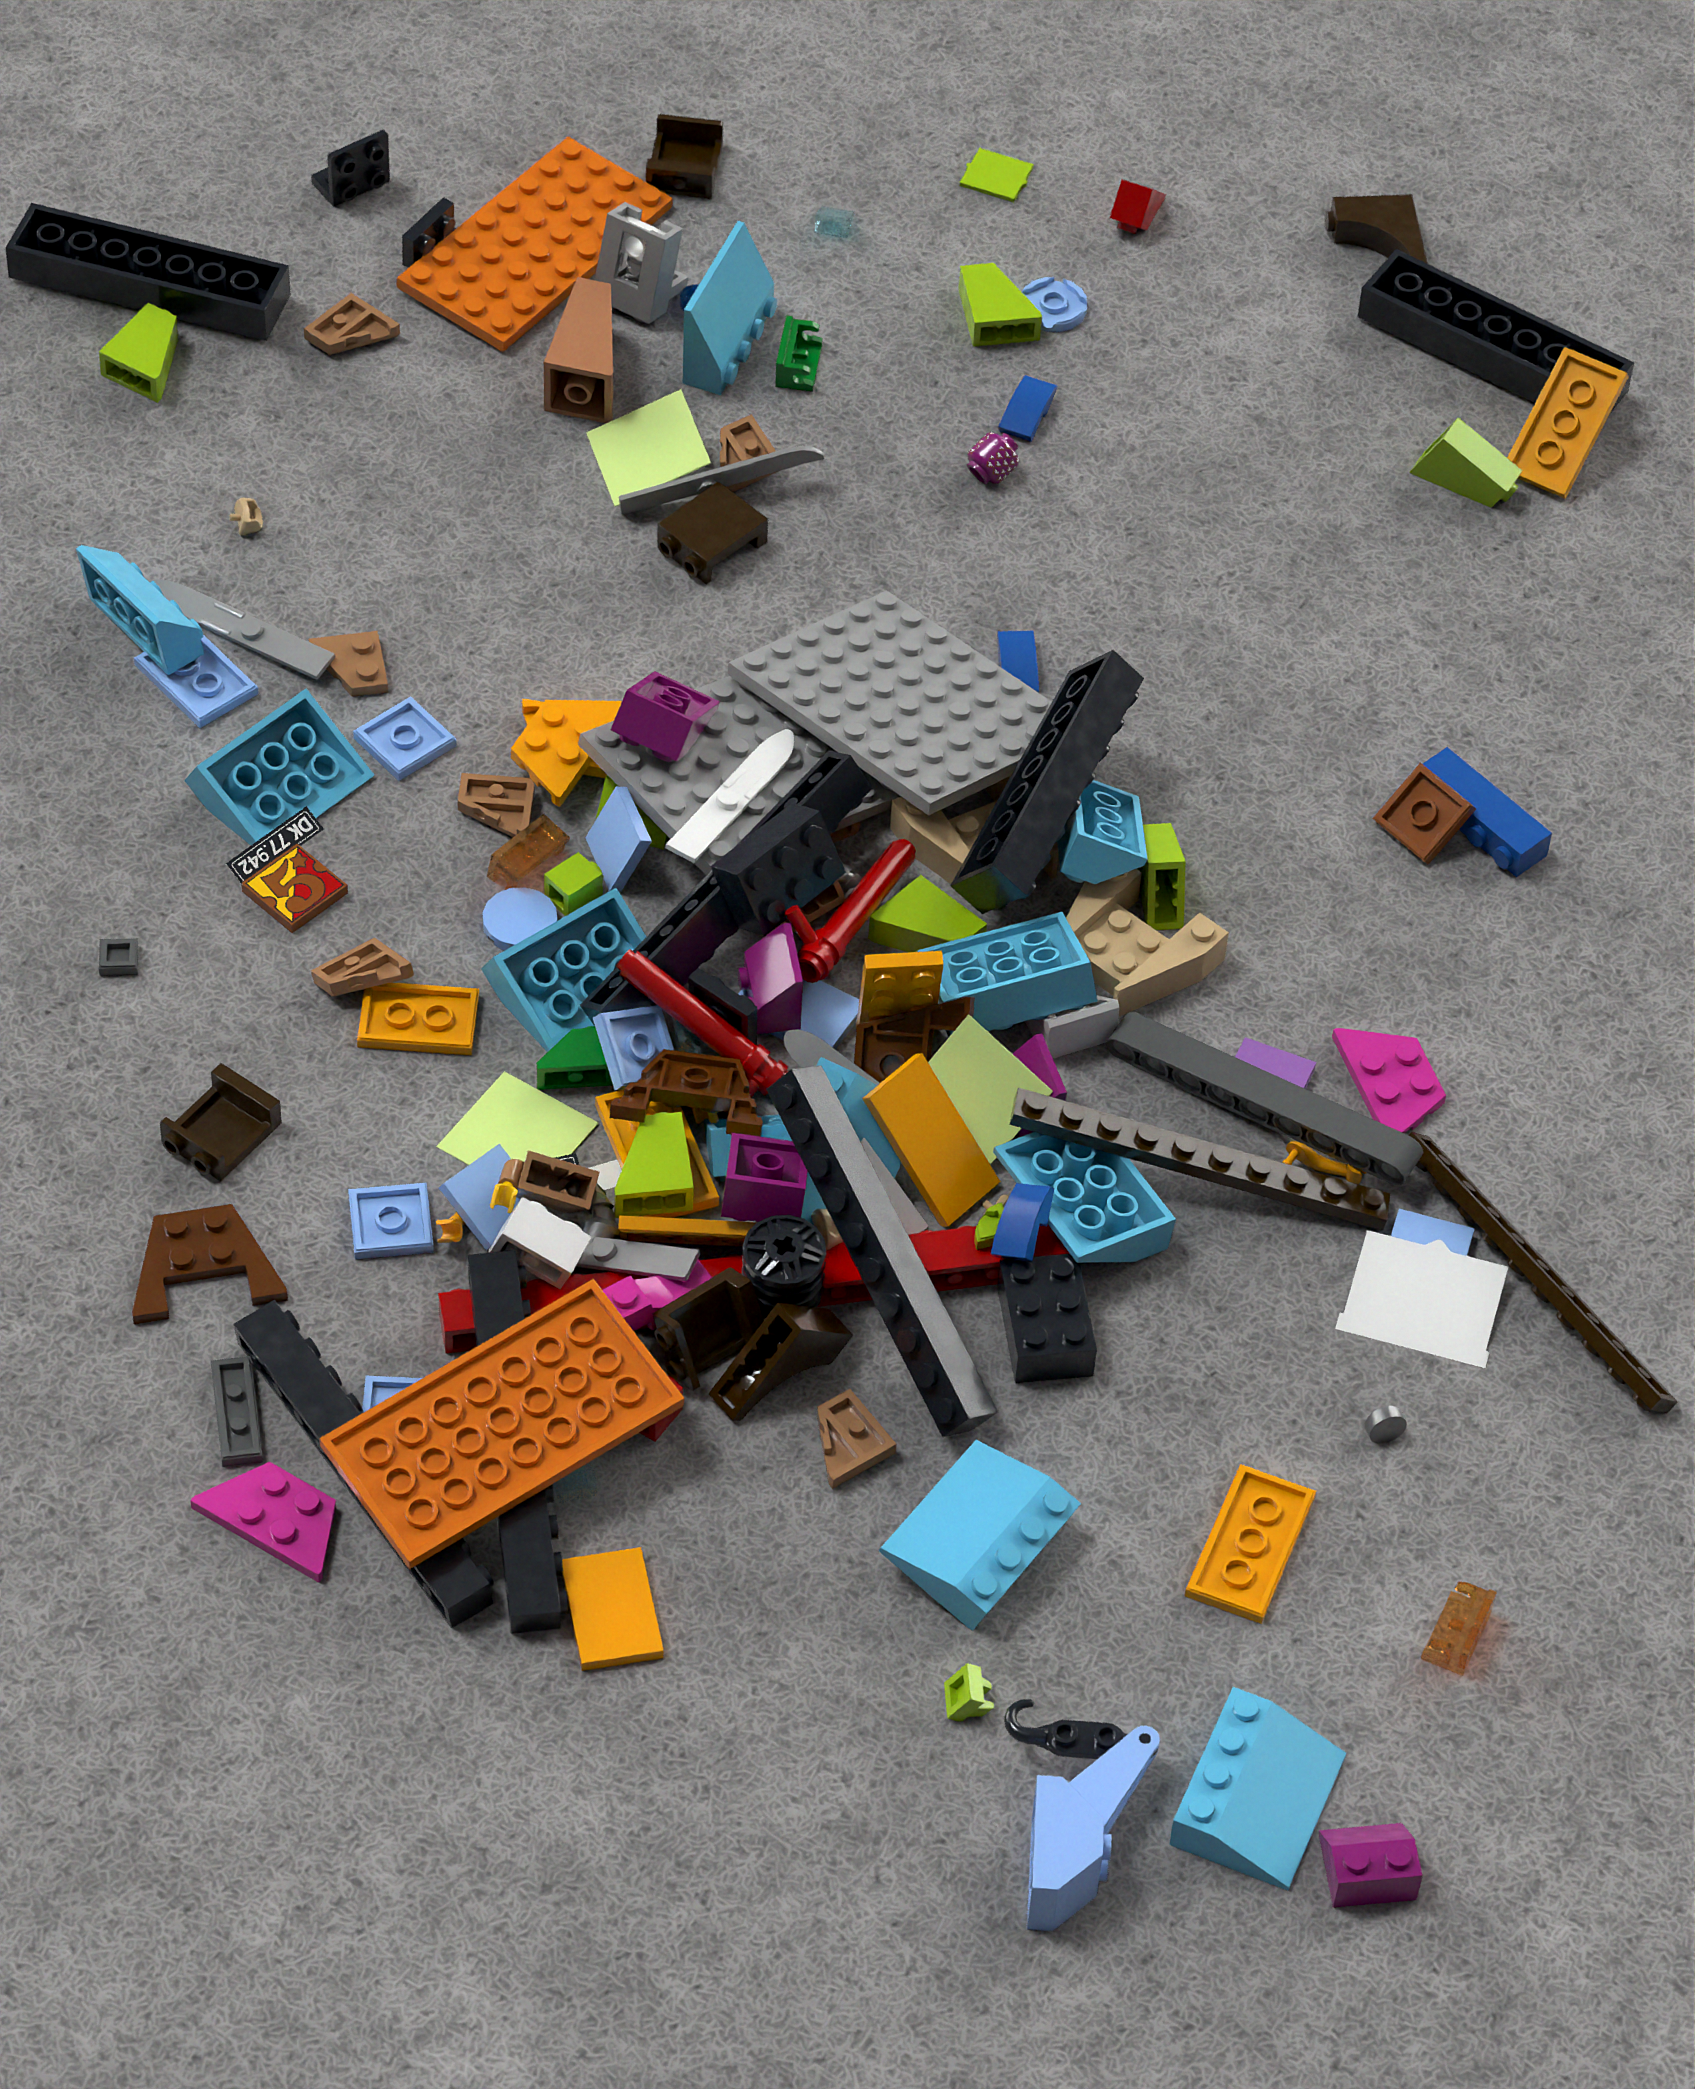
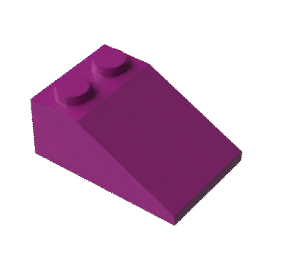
[610,671,720,762]

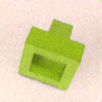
[944,1663,994,1721]

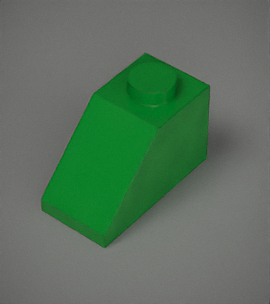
[536,1026,613,1090]

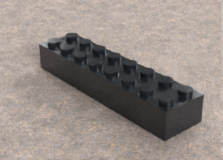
[5,203,291,341]
[1357,249,1634,413]
[950,650,1144,914]

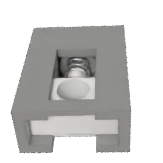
[595,202,689,324]

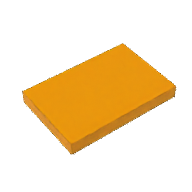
[357,982,480,1055]
[562,1547,664,1671]

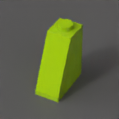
[958,263,1042,346]
[99,303,178,403]
[1410,417,1522,508]
[1137,823,1186,930]
[868,875,987,952]
[614,1112,694,1218]

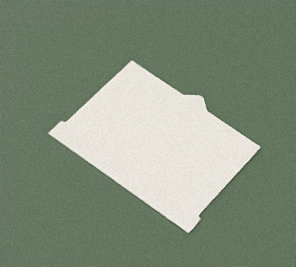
[1335,1230,1508,1368]

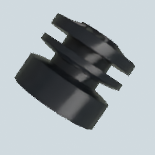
[741,1215,827,1319]

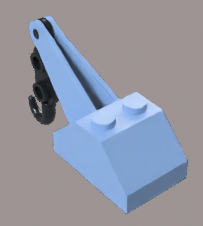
[1004,1699,1160,1931]

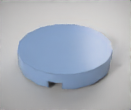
[1022,277,1087,332]
[483,887,557,950]

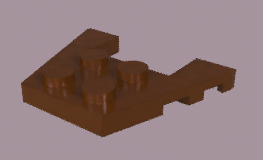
[854,997,975,1083]
[610,1049,763,1137]
[132,1204,288,1324]

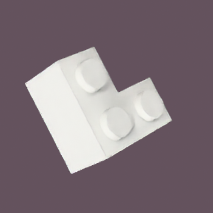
[488,1197,591,1289]

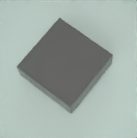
[99,938,138,976]

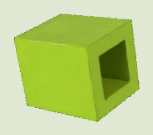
[544,852,604,916]

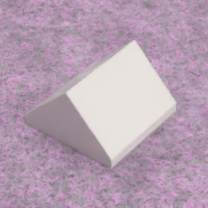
[1025,995,1120,1058]

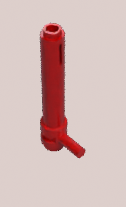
[785,839,916,983]
[615,949,789,1114]

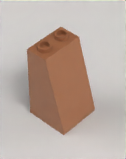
[544,277,613,423]

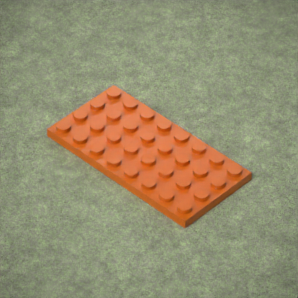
[397,136,673,352]
[319,1279,685,1569]

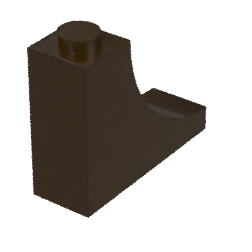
[1325,194,1428,264]
[708,1303,853,1421]

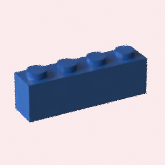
[1423,747,1552,877]

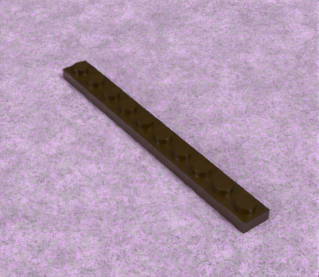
[1009,1088,1390,1231]
[1408,1132,1678,1413]

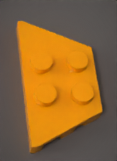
[511,700,622,807]

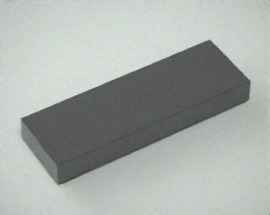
[211,1356,263,1467]

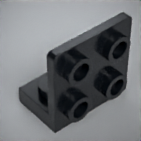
[311,129,390,207]
[402,197,456,268]

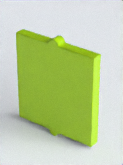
[959,148,1034,203]

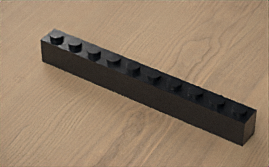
[580,750,873,1026]
[766,1065,998,1437]
[468,1250,568,1634]
[233,1300,494,1629]

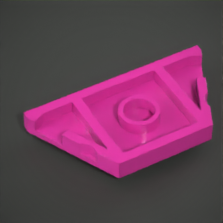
[1332,1028,1446,1133]
[190,1462,336,1583]

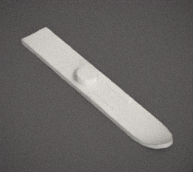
[665,729,794,863]

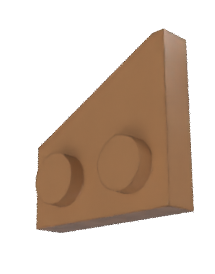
[304,293,400,355]
[720,414,778,492]
[309,631,388,697]
[458,773,535,842]
[311,937,414,996]
[817,1389,897,1489]

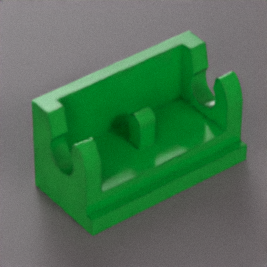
[775,315,823,392]

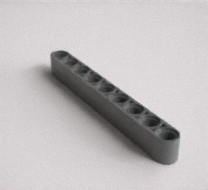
[1106,1012,1423,1185]

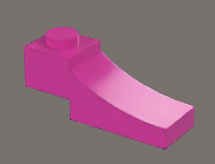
[602,1260,712,1331]

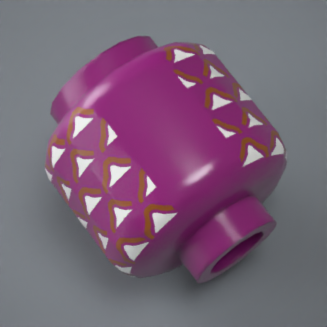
[967,432,1019,485]

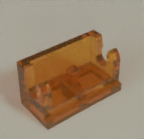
[487,814,570,890]
[1421,1581,1497,1676]

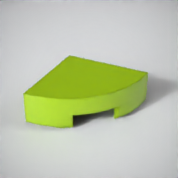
[974,1202,1004,1250]

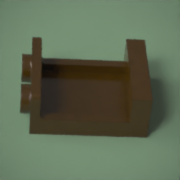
[646,114,724,199]
[657,481,768,585]
[160,1063,282,1181]
[652,1267,764,1391]

